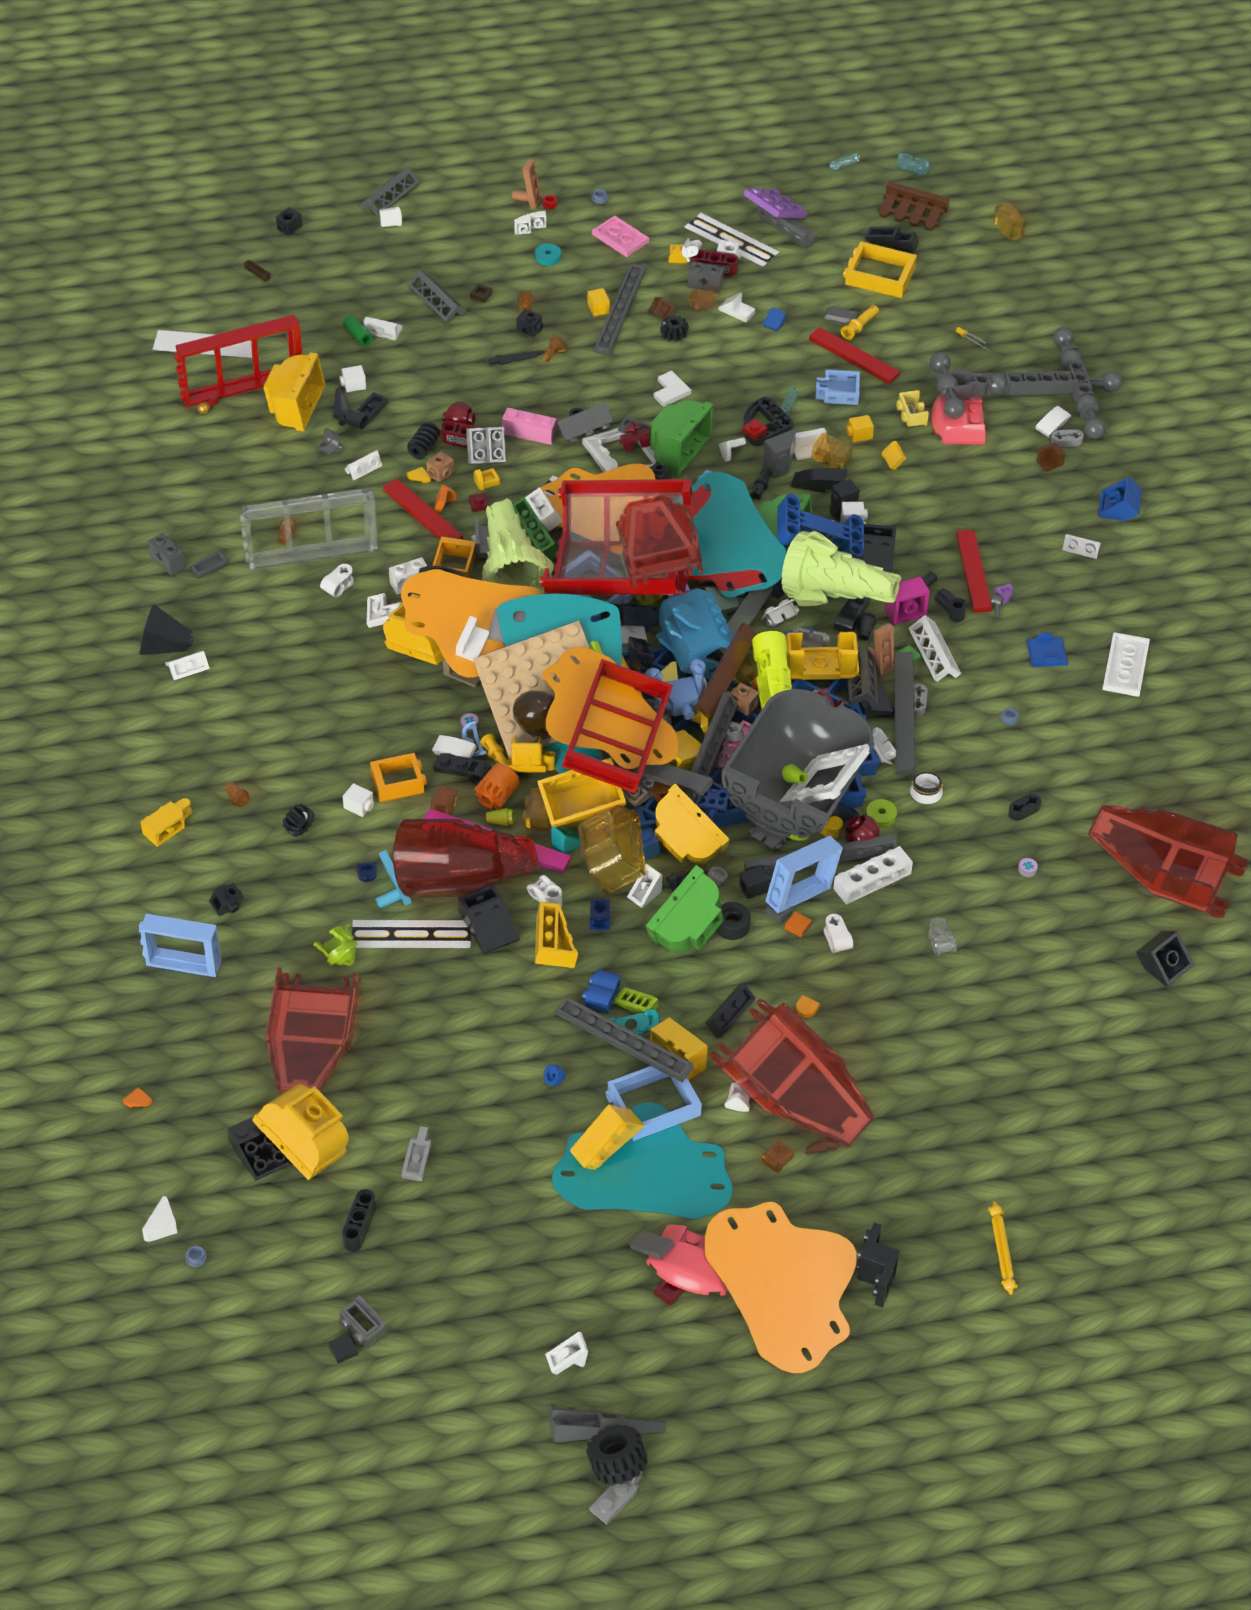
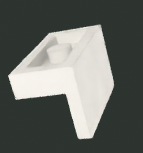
[364,317,402,341]
[794,428,829,460]
[455,616,489,662]
[165,651,210,680]

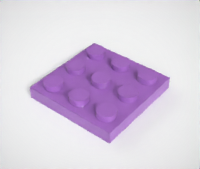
[743,188,808,218]

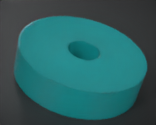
[535,243,561,266]

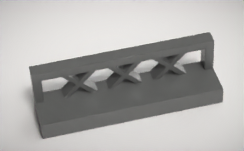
[359,167,419,216]
[757,205,817,249]
[408,270,467,323]
[848,645,878,708]

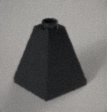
[139,604,194,655]

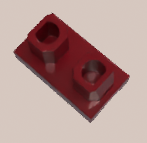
[619,421,651,452]

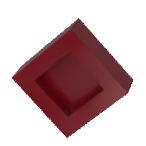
[469,493,489,513]

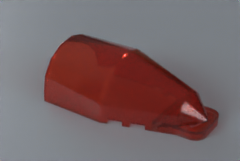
[393,819,539,897]

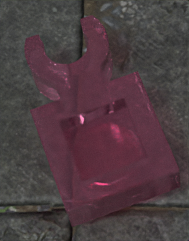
[714,739,737,771]

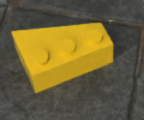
[535,902,578,968]
[650,1017,708,1080]
[569,1104,645,1170]

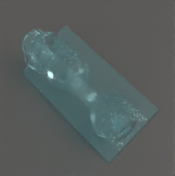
[895,152,931,176]

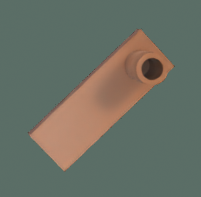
[512,159,542,209]
[868,623,895,677]

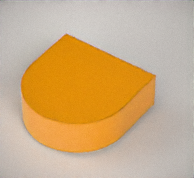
[796,995,820,1018]

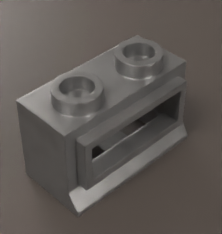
[339,1295,388,1350]

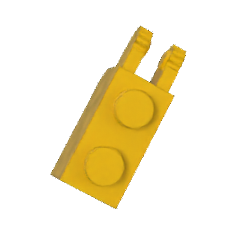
[141,798,192,847]

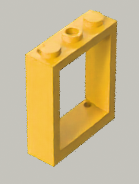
[843,241,917,298]

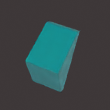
[551,826,587,855]

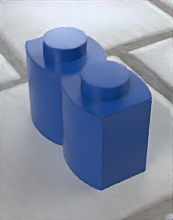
[582,969,621,1014]

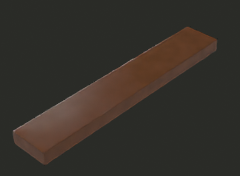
[695,623,757,718]

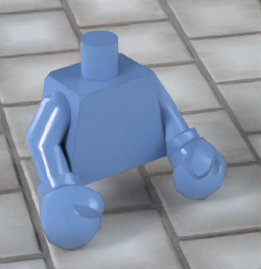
[645,658,706,720]

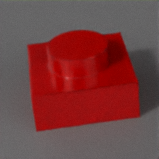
[742,419,767,440]

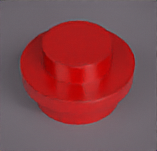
[542,195,558,210]

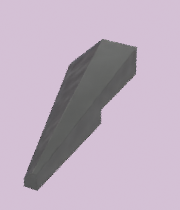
[548,1404,666,1443]

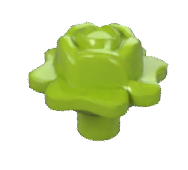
[640,597,661,607]

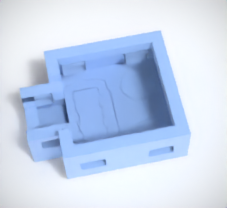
[816,370,860,405]

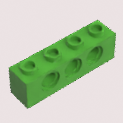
[512,496,559,561]

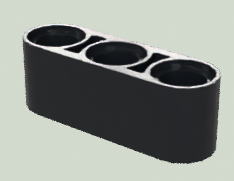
[342,1189,376,1252]

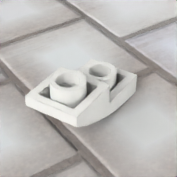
[514,211,546,235]
[1036,406,1071,438]
[432,735,477,758]

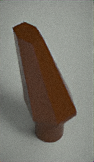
[805,1137,838,1154]

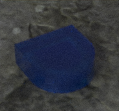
[357,862,377,882]

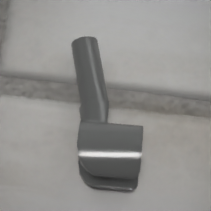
[991,594,1002,619]

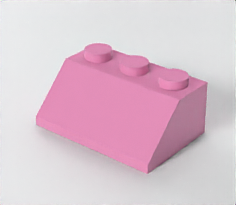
[502,408,561,445]

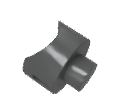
[316,428,342,455]

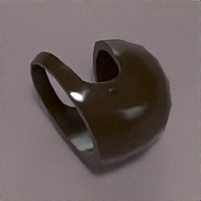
[513,690,554,739]

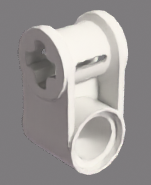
[320,564,354,598]
[527,875,563,907]
[823,914,853,953]

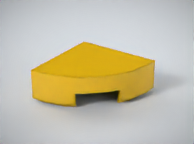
[407,467,431,483]

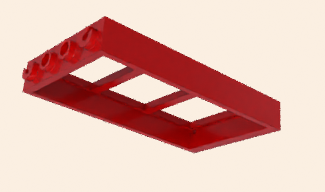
[174,315,302,407]
[562,659,673,793]

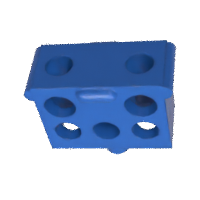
[697,789,732,820]

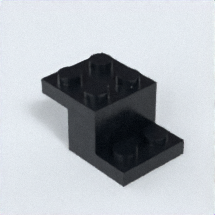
[855,1222,900,1308]

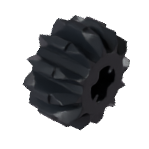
[660,314,689,342]
[282,803,315,837]

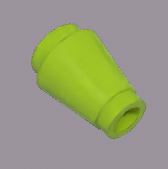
[782,764,808,784]
[486,807,515,826]

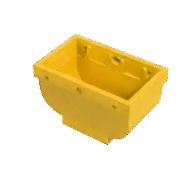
[264,353,326,431]
[383,594,444,665]
[537,758,626,828]
[655,784,730,864]
[252,1084,349,1180]

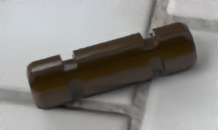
[244,260,271,281]

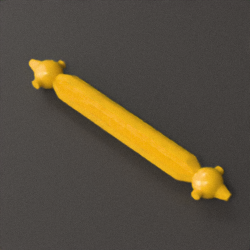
[988,1201,1018,1295]

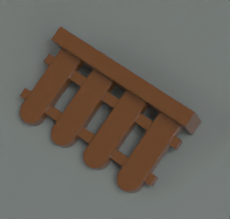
[878,181,949,231]

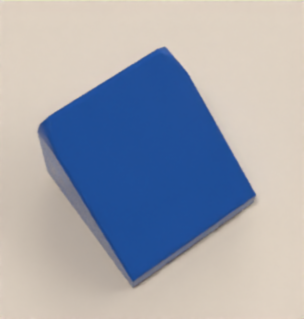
[763,307,786,331]

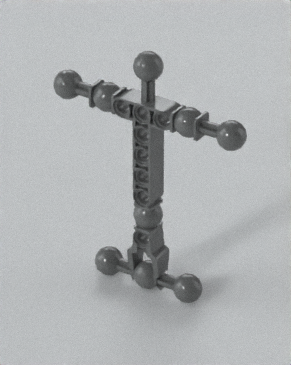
[930,327,1122,439]

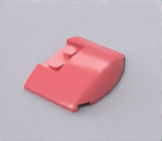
[931,394,985,445]
[646,1225,728,1296]

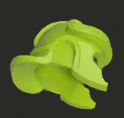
[313,924,357,966]

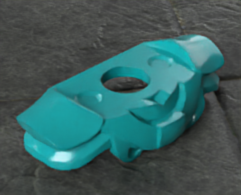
[609,1009,661,1036]

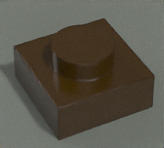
[470,283,493,303]

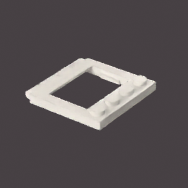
[582,428,656,472]
[779,744,870,808]

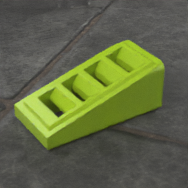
[613,987,658,1014]

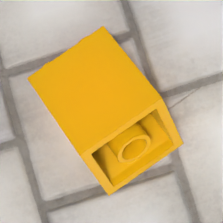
[652,730,702,771]

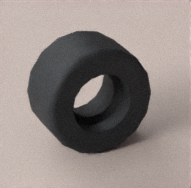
[716,902,751,940]

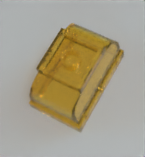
[578,804,646,895]

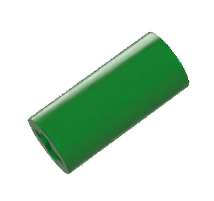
[343,315,373,346]

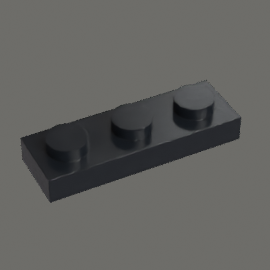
[705,983,756,1038]

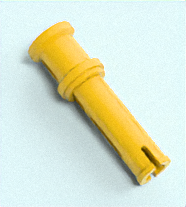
[841,305,879,340]
[480,734,519,778]

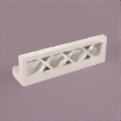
[909,615,961,682]

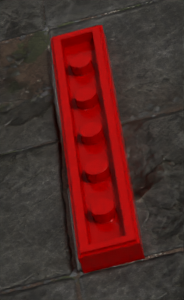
[809,327,900,384]
[383,478,463,540]
[956,530,992,613]

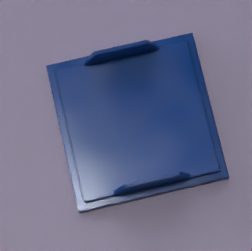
[1026,633,1068,667]

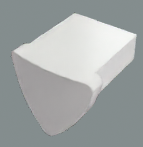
[379,206,402,227]
[719,437,746,462]
[724,1083,751,1112]

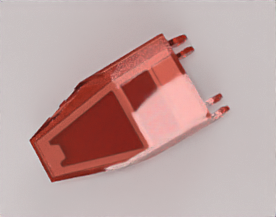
[616,495,704,588]
[1088,805,1249,918]
[266,967,361,1092]
[709,999,875,1148]

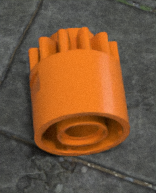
[474,764,520,810]

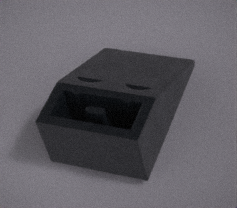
[859,524,896,573]
[458,884,520,954]
[228,1117,293,1181]

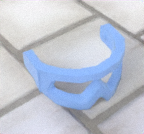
[461,721,487,757]

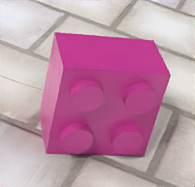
[884,576,930,626]

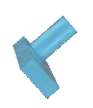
[375,850,412,909]

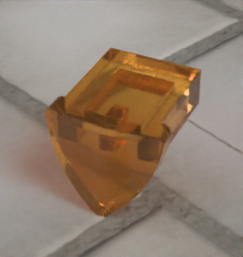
[689,289,715,310]
[542,334,567,362]
[760,1140,794,1173]

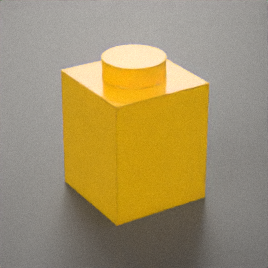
[588,288,610,316]
[846,415,874,442]

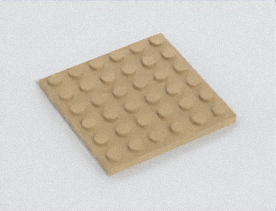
[473,621,590,759]

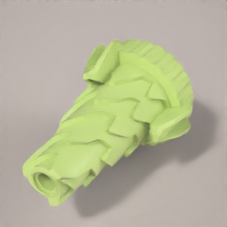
[482,498,554,593]
[782,531,901,607]

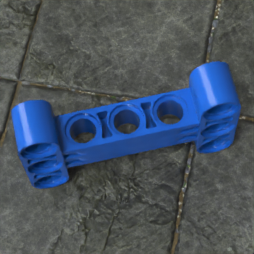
[777,494,864,559]

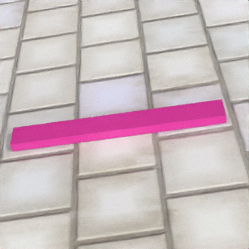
[422,808,571,874]

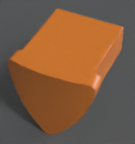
[434,485,457,514]

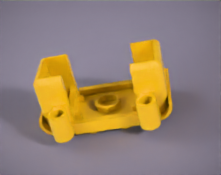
[786,632,859,680]
[507,736,556,773]

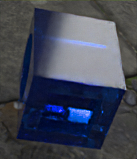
[590,898,610,930]

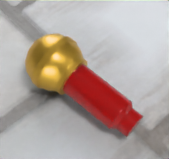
[197,397,219,414]

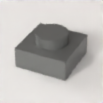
[765,905,793,923]

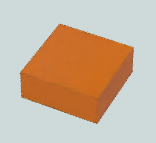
[784,911,812,938]

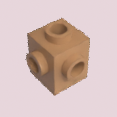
[427,451,454,483]
[730,683,760,716]

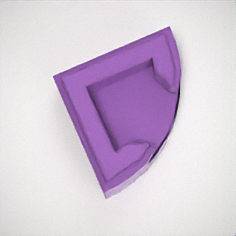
[994,583,1013,605]

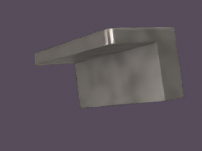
[475,518,489,558]

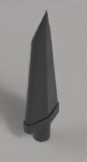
[489,351,544,365]
[333,386,348,426]

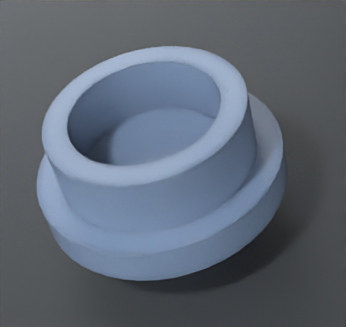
[592,189,608,204]
[1000,708,1019,725]
[185,1246,207,1267]

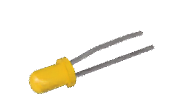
[955,327,989,351]

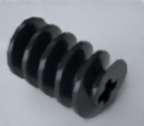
[407,422,441,460]

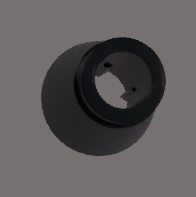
[858,613,876,641]

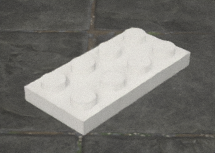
[1102,632,1150,697]

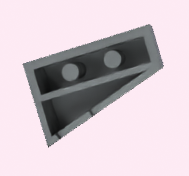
[557,402,613,444]

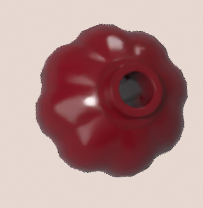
[442,402,475,426]
[845,815,880,842]

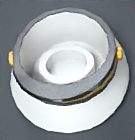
[910,772,943,804]

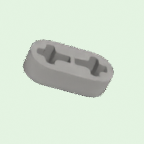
[1051,429,1084,447]
[914,684,927,716]
[724,721,744,742]

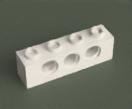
[833,846,913,905]

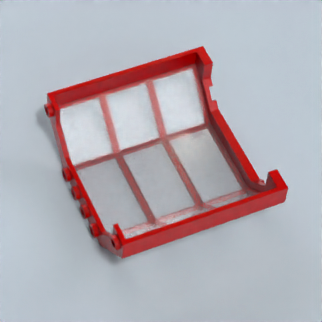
[540,479,693,595]

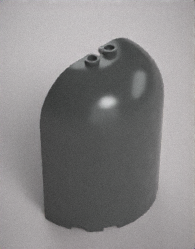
[722,689,873,838]

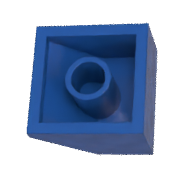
[1098,477,1142,521]

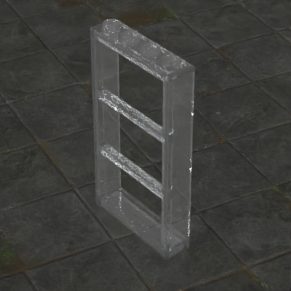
[240,487,378,570]

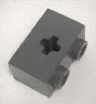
[688,262,724,293]
[148,533,186,575]

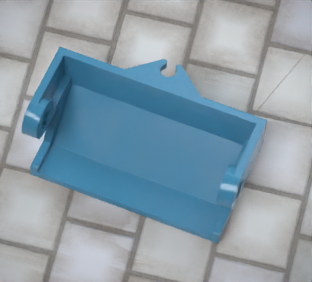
[656,588,733,680]

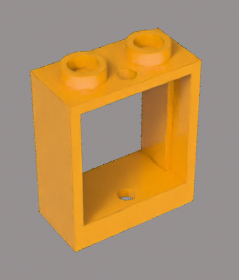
[432,537,477,578]
[370,753,427,802]

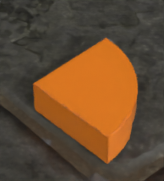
[123,1087,153,1108]

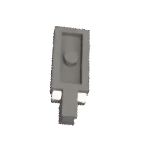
[401,1126,431,1181]
[590,1471,643,1525]

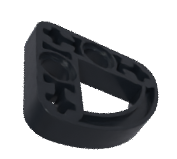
[743,397,793,446]

